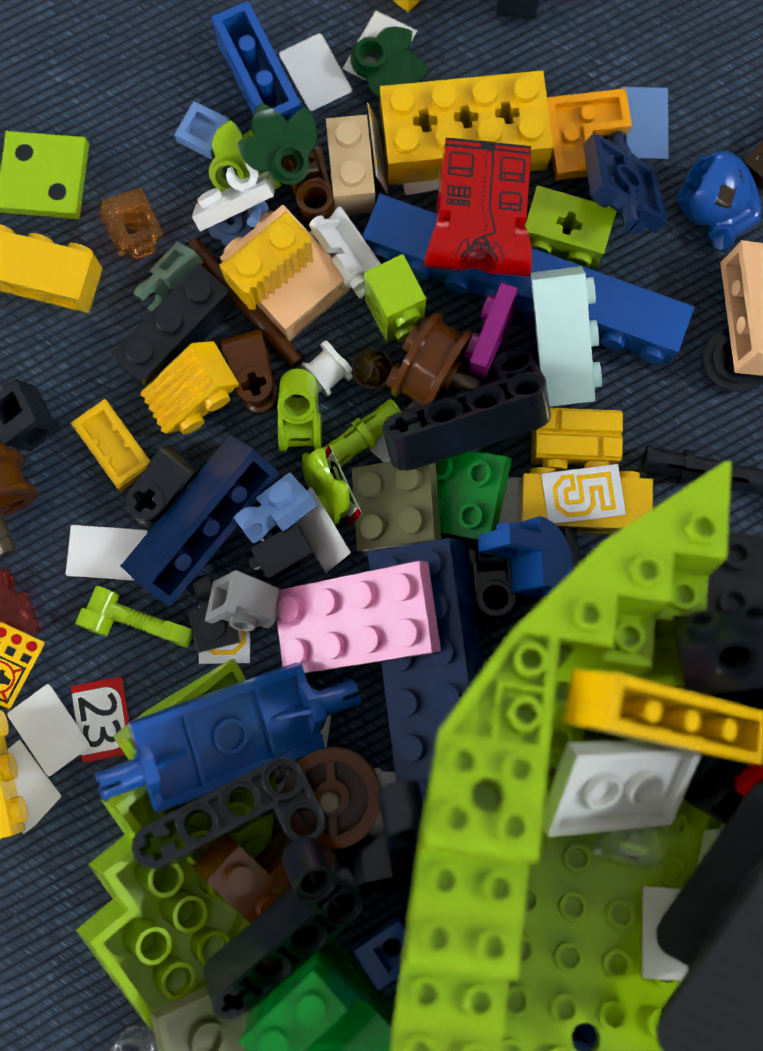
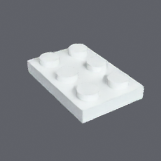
[542,739,702,837]

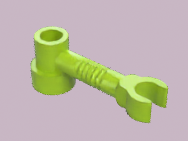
[75,586,193,648]

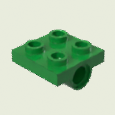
[436,451,512,540]

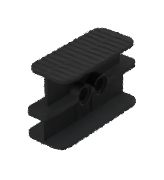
[656,780,763,1051]

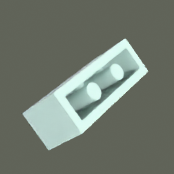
[530,266,602,407]

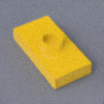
[71,399,150,492]

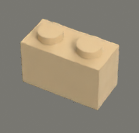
[326,115,375,216]

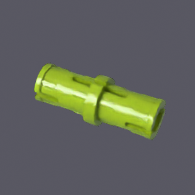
[322,398,402,468]

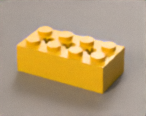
[380,70,554,185]

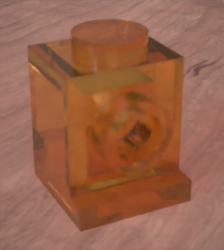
[98,187,163,260]

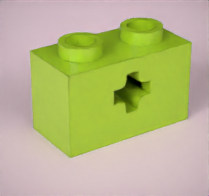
[525,185,616,269]
[364,254,426,343]

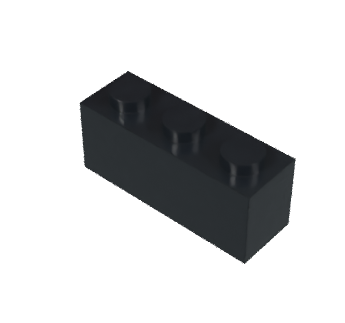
[111,264,236,388]

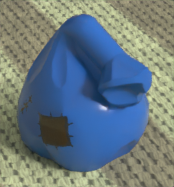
[677,150,762,253]

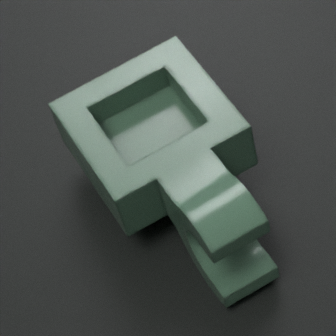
[134,242,204,312]

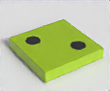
[0,131,89,219]

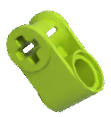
[277,369,322,451]

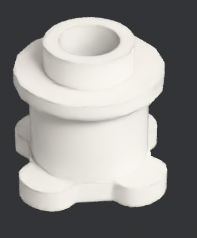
[301,340,353,397]

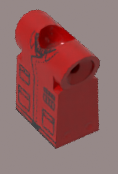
[423,137,532,277]

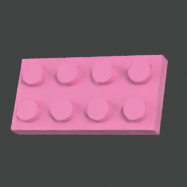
[276,561,441,673]

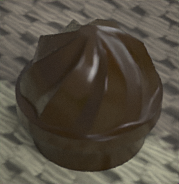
[352,349,393,391]

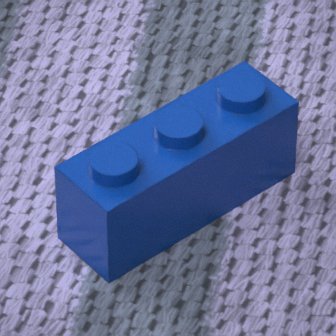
[211,1,301,121]

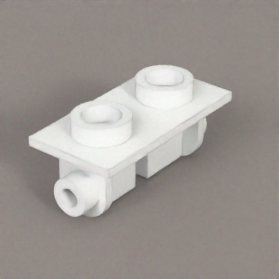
[309,207,381,298]

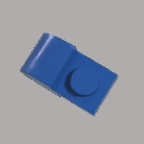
[478,516,573,598]

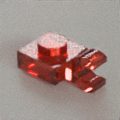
[0,568,42,636]

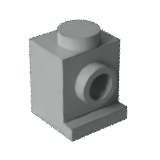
[205,570,279,631]

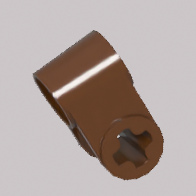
[281,145,335,230]
[220,328,278,414]

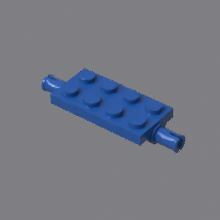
[94,663,361,813]

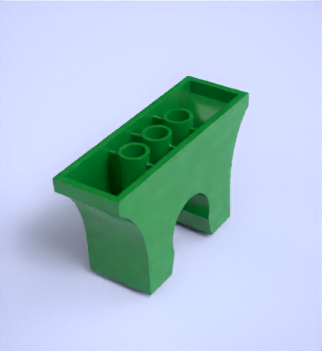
[239,938,395,1051]

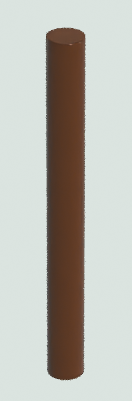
[187,238,304,369]

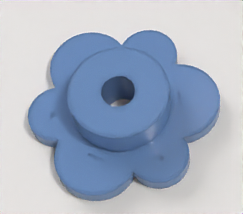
[208,210,252,247]

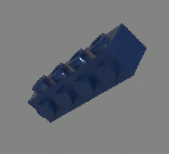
[120,435,280,607]

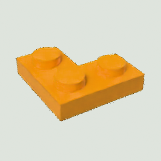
[547,88,632,180]

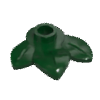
[350,26,429,99]
[237,103,317,186]

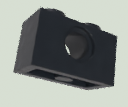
[673,604,763,695]

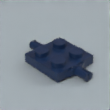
[583,131,667,234]

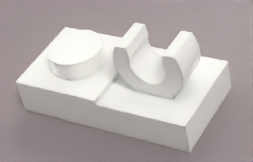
[192,163,275,232]

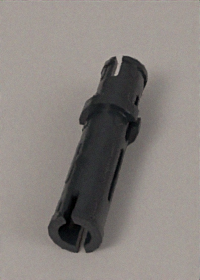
[641,445,763,496]

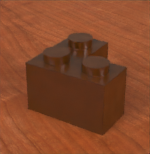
[192,828,292,924]

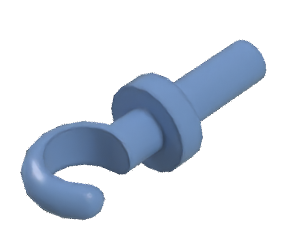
[247,199,269,227]

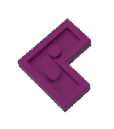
[465,282,518,379]

